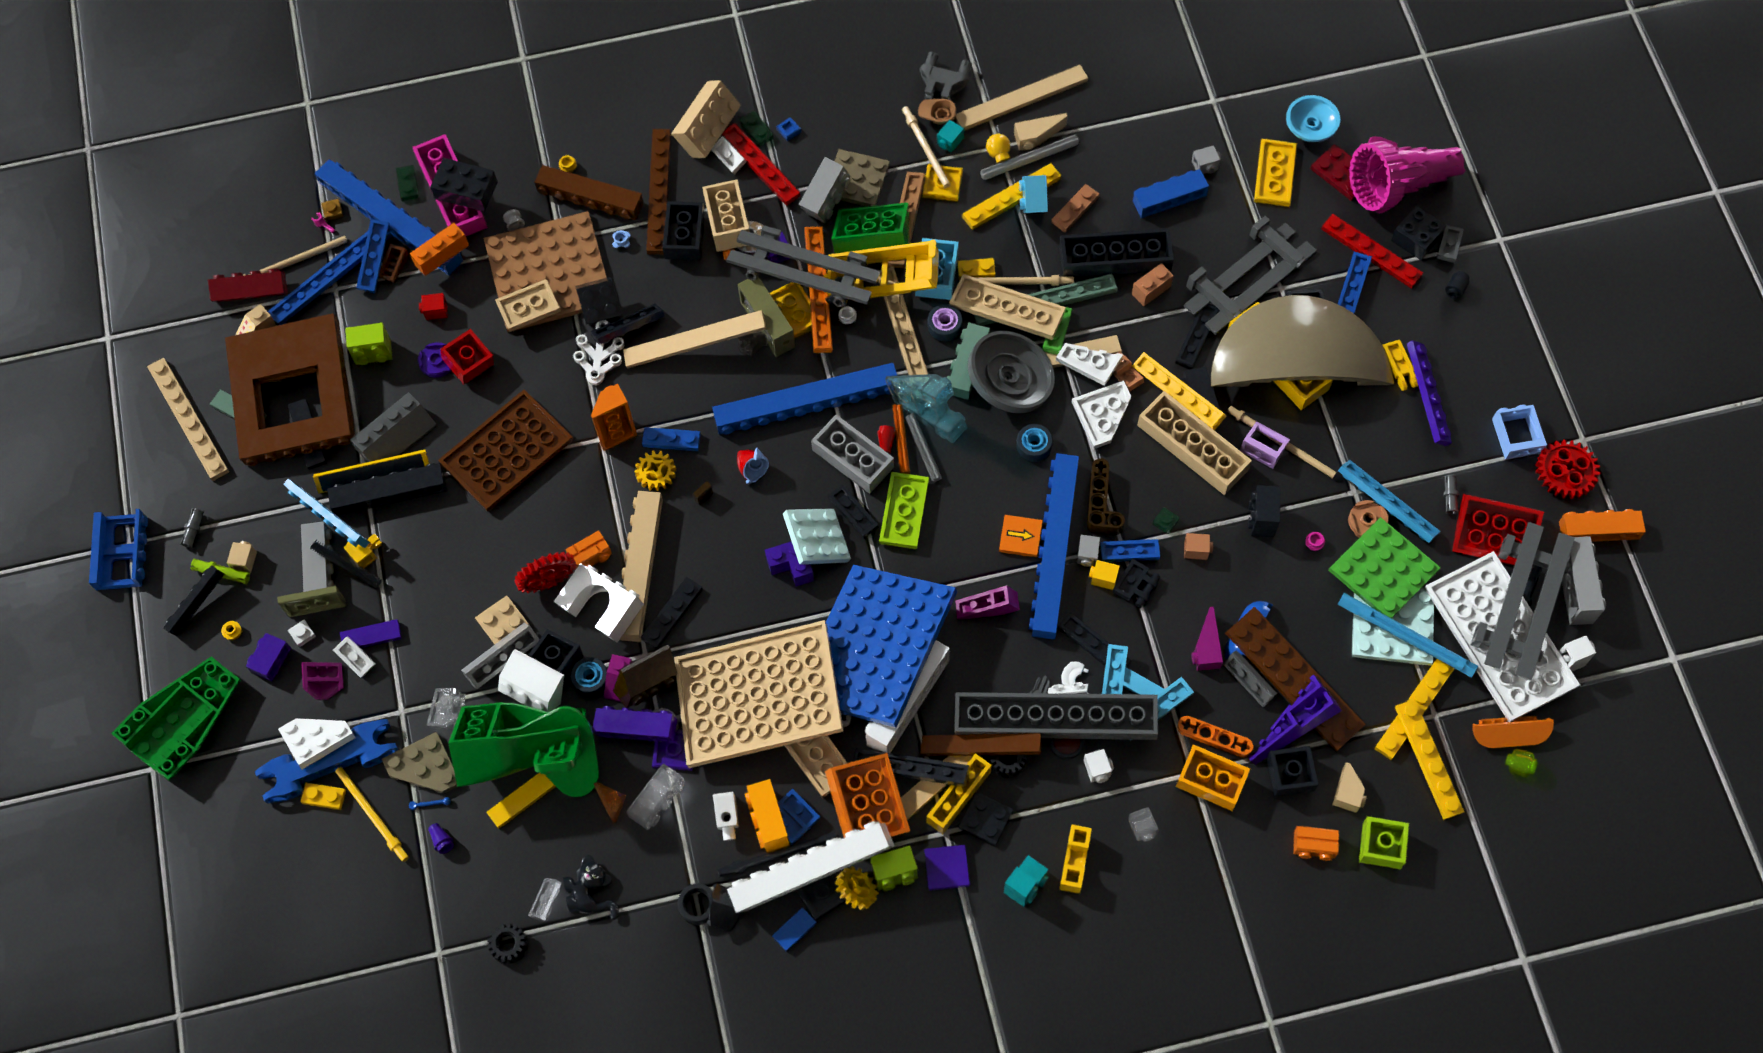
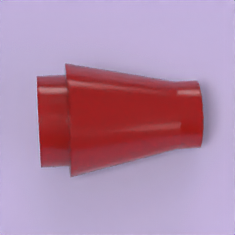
[877,425,896,454]

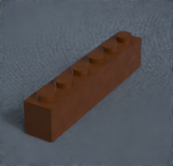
[534,165,644,220]

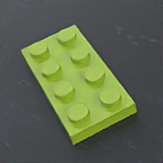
[879,472,929,549]

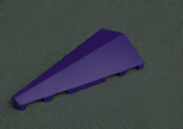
[1248,675,1342,765]

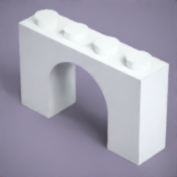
[554,563,644,643]

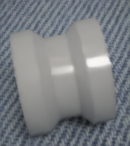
[503,209,525,231]

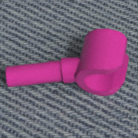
[312,212,335,233]

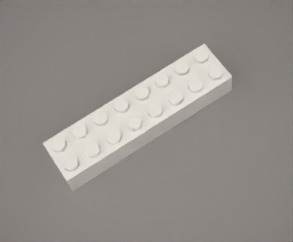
[727,821,895,913]

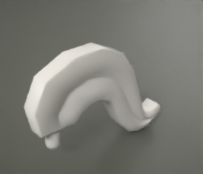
[1061,661,1089,686]

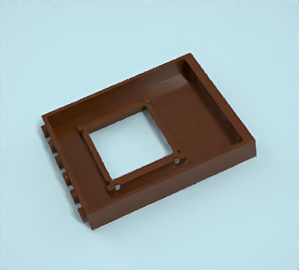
[225,313,355,466]

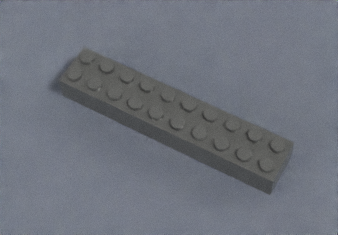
[955,692,1158,740]

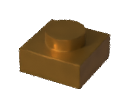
[321,198,343,221]

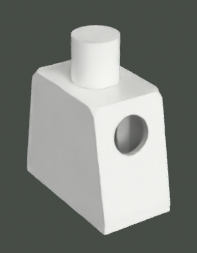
[713,792,739,841]

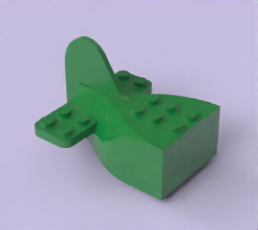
[448,702,599,797]

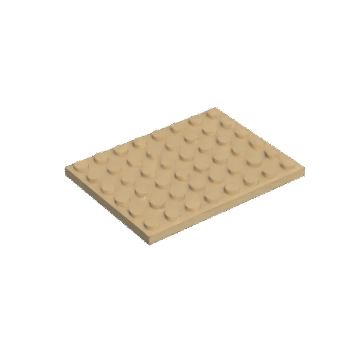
[674,620,843,768]

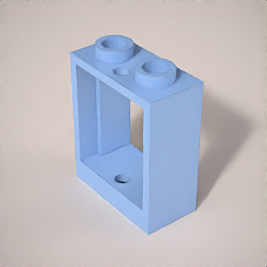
[1492,405,1547,460]

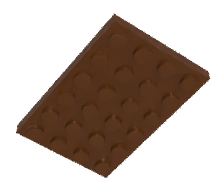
[438,390,574,512]

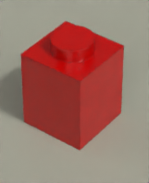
[419,293,448,320]

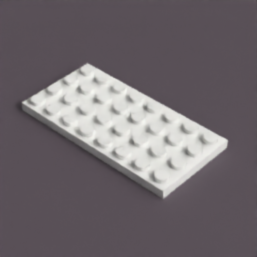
[1425,551,1580,722]

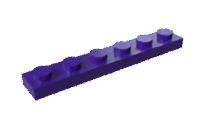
[1407,340,1452,446]

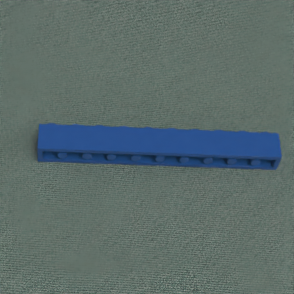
[314,159,463,276]
[712,363,899,435]
[1029,453,1079,640]

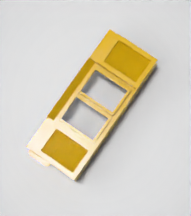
[823,240,939,298]

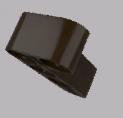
[1087,458,1125,535]

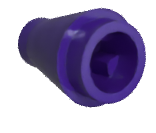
[428,823,454,854]

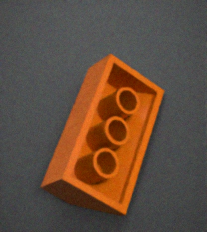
[591,384,637,451]

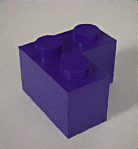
[765,541,814,586]

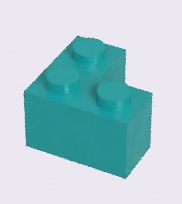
[1004,855,1049,907]

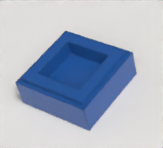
[776,117,801,141]

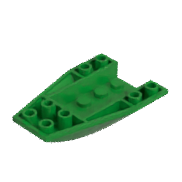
[111,657,240,781]

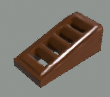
[379,243,410,283]

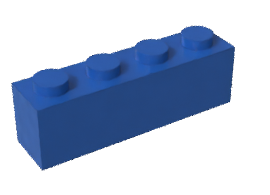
[1133,169,1209,218]

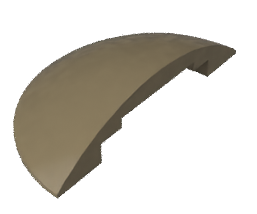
[1211,295,1394,387]

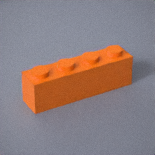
[1559,509,1646,542]

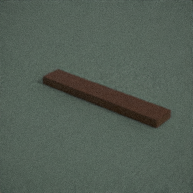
[920,733,1042,756]

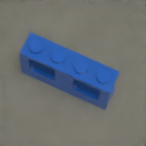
[89,509,148,590]

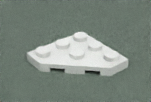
[1072,381,1131,449]
[278,719,355,769]

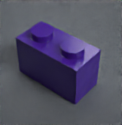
[246,633,291,682]

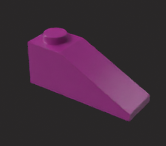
[955,586,1020,620]
[1192,607,1223,671]

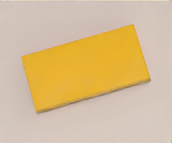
[1254,139,1297,207]

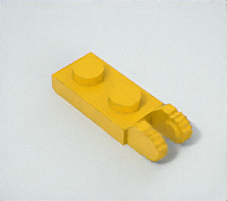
[1382,339,1418,391]

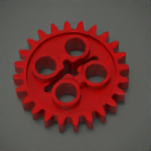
[1535,439,1600,499]
[514,552,577,594]

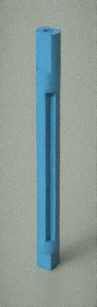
[1338,593,1478,678]

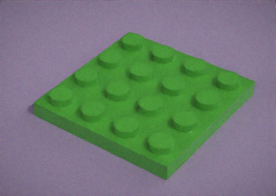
[1328,517,1441,619]

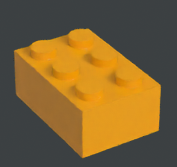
[1176,744,1250,811]
[745,779,790,853]

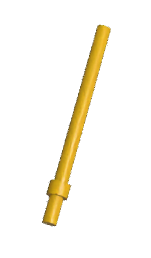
[335,767,409,862]

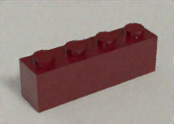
[208,268,288,302]

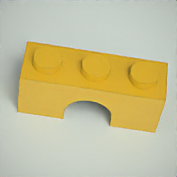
[1059,825,1092,894]

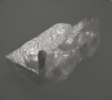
[426,688,466,731]

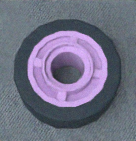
[928,304,963,341]

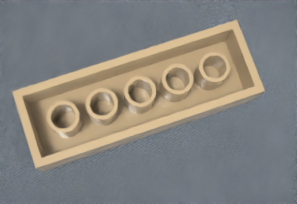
[1137,391,1252,495]

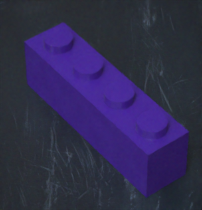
[592,706,678,743]

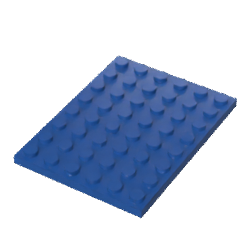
[826,565,958,728]

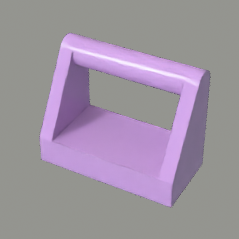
[1240,422,1290,469]

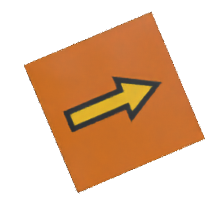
[999,515,1043,558]

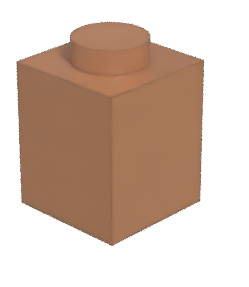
[1184,533,1213,560]

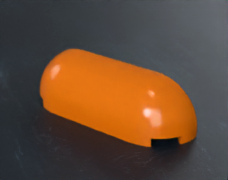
[1473,716,1554,748]

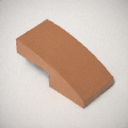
[1113,352,1144,392]

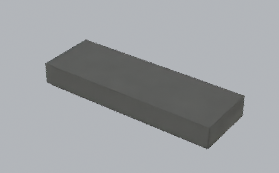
[1223,650,1277,708]

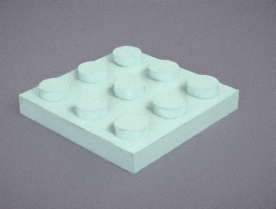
[783,509,851,565]

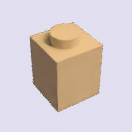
[227,541,257,573]

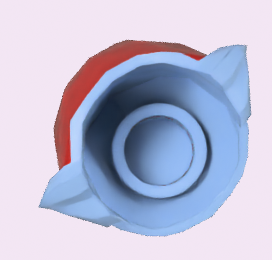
[737,448,769,484]

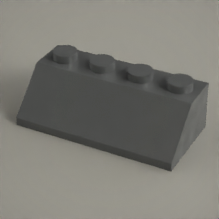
[351,392,437,462]

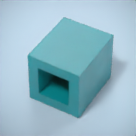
[937,120,964,153]

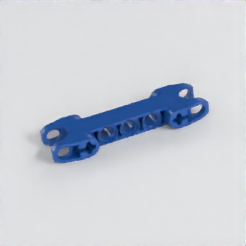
[255,719,399,804]

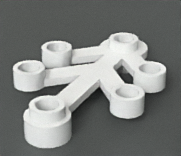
[573,320,624,385]

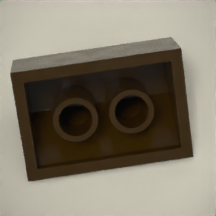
[613,645,678,709]

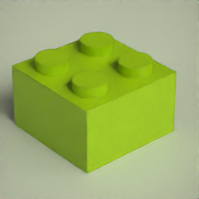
[345,322,392,365]
[1359,816,1409,869]
[870,846,918,891]

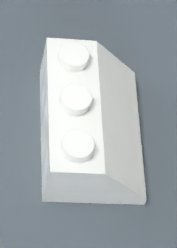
[498,649,564,712]

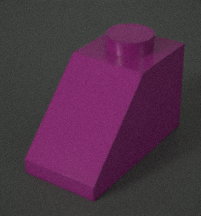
[604,654,633,702]

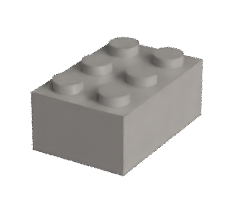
[799,157,851,223]

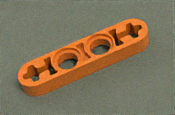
[1177,716,1253,758]

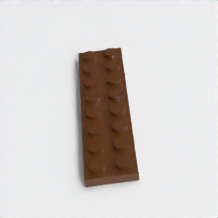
[1225,606,1365,751]

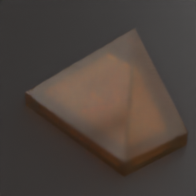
[594,782,626,824]

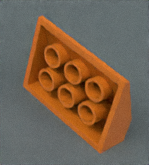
[825,753,910,838]

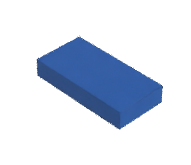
[772,907,817,952]

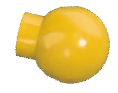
[986,133,1010,164]

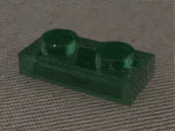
[740,110,774,147]
[396,165,419,201]

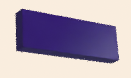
[340,619,402,648]

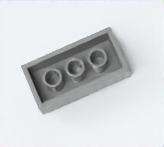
[811,415,894,494]
[1562,536,1606,625]

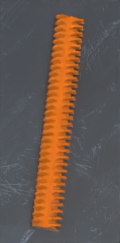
[893,404,910,474]

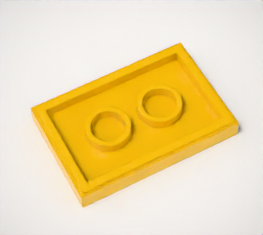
[769,282,812,339]

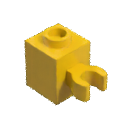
[343,534,382,569]

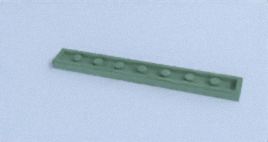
[973,274,1118,326]

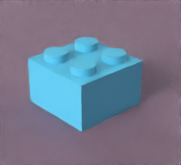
[1019,175,1048,213]

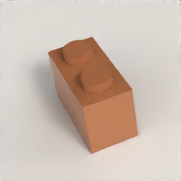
[1132,263,1174,306]

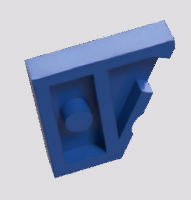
[778,788,821,845]

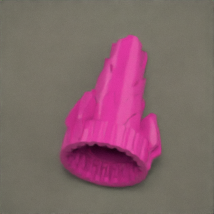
[1349,136,1466,214]

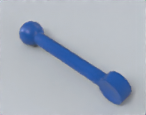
[409,797,451,810]

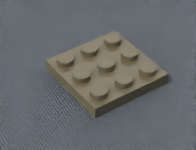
[834,149,890,207]

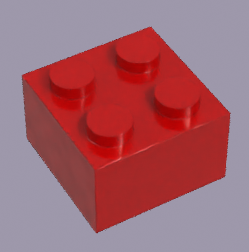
[440,329,494,385]

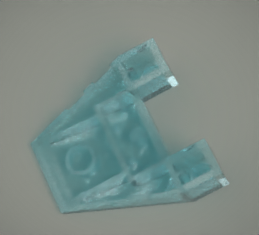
[885,374,967,443]

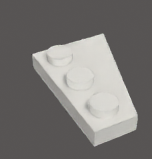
[1056,343,1123,386]

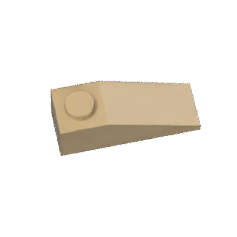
[1014,113,1067,151]

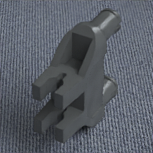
[920,52,972,100]

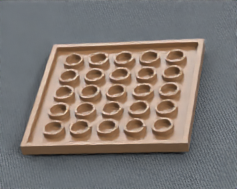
[484,211,607,332]

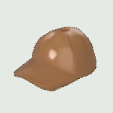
[918,99,956,125]

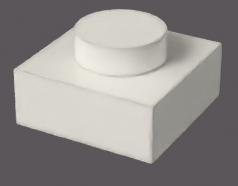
[288,620,316,647]

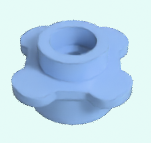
[612,230,630,248]

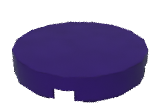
[418,342,451,378]

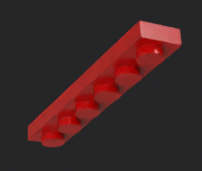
[721,123,800,206]
[1321,214,1423,289]

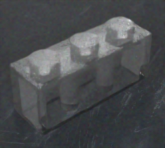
[626,763,684,830]

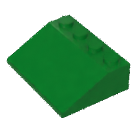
[831,202,909,254]

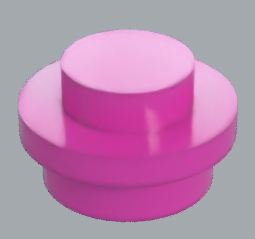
[1305,532,1325,551]

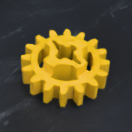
[635,450,676,491]
[835,866,878,910]

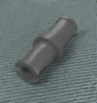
[1443,474,1459,514]
[180,508,204,548]

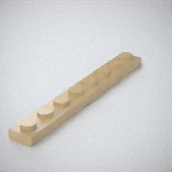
[147,358,229,481]

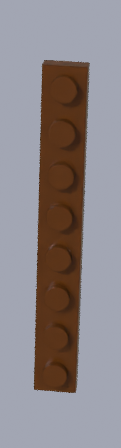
[646,129,671,254]

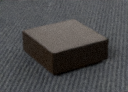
[693,481,713,505]

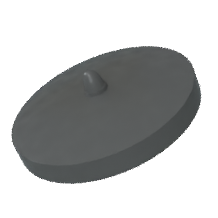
[968,331,1055,413]

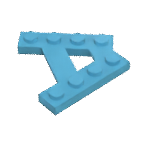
[1102,644,1194,741]

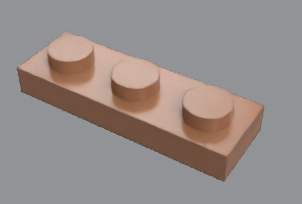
[1052,184,1099,233]

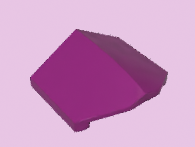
[301,662,343,700]

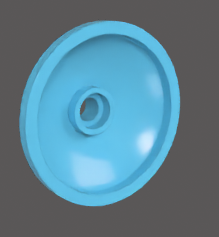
[1286,95,1340,142]

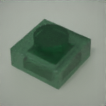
[1152,507,1180,534]

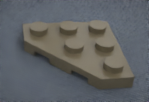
[382,732,457,794]

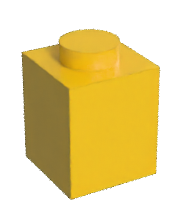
[1089,560,1119,590]

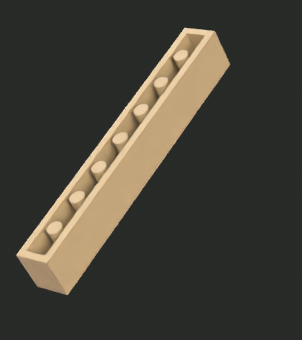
[620,491,663,642]

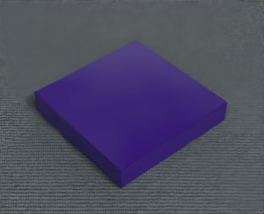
[652,730,692,771]
[924,845,970,891]

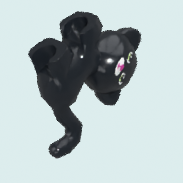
[563,855,619,920]

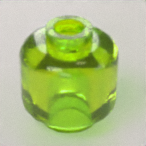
[1505,749,1538,778]

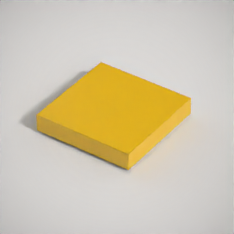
[923,164,963,202]

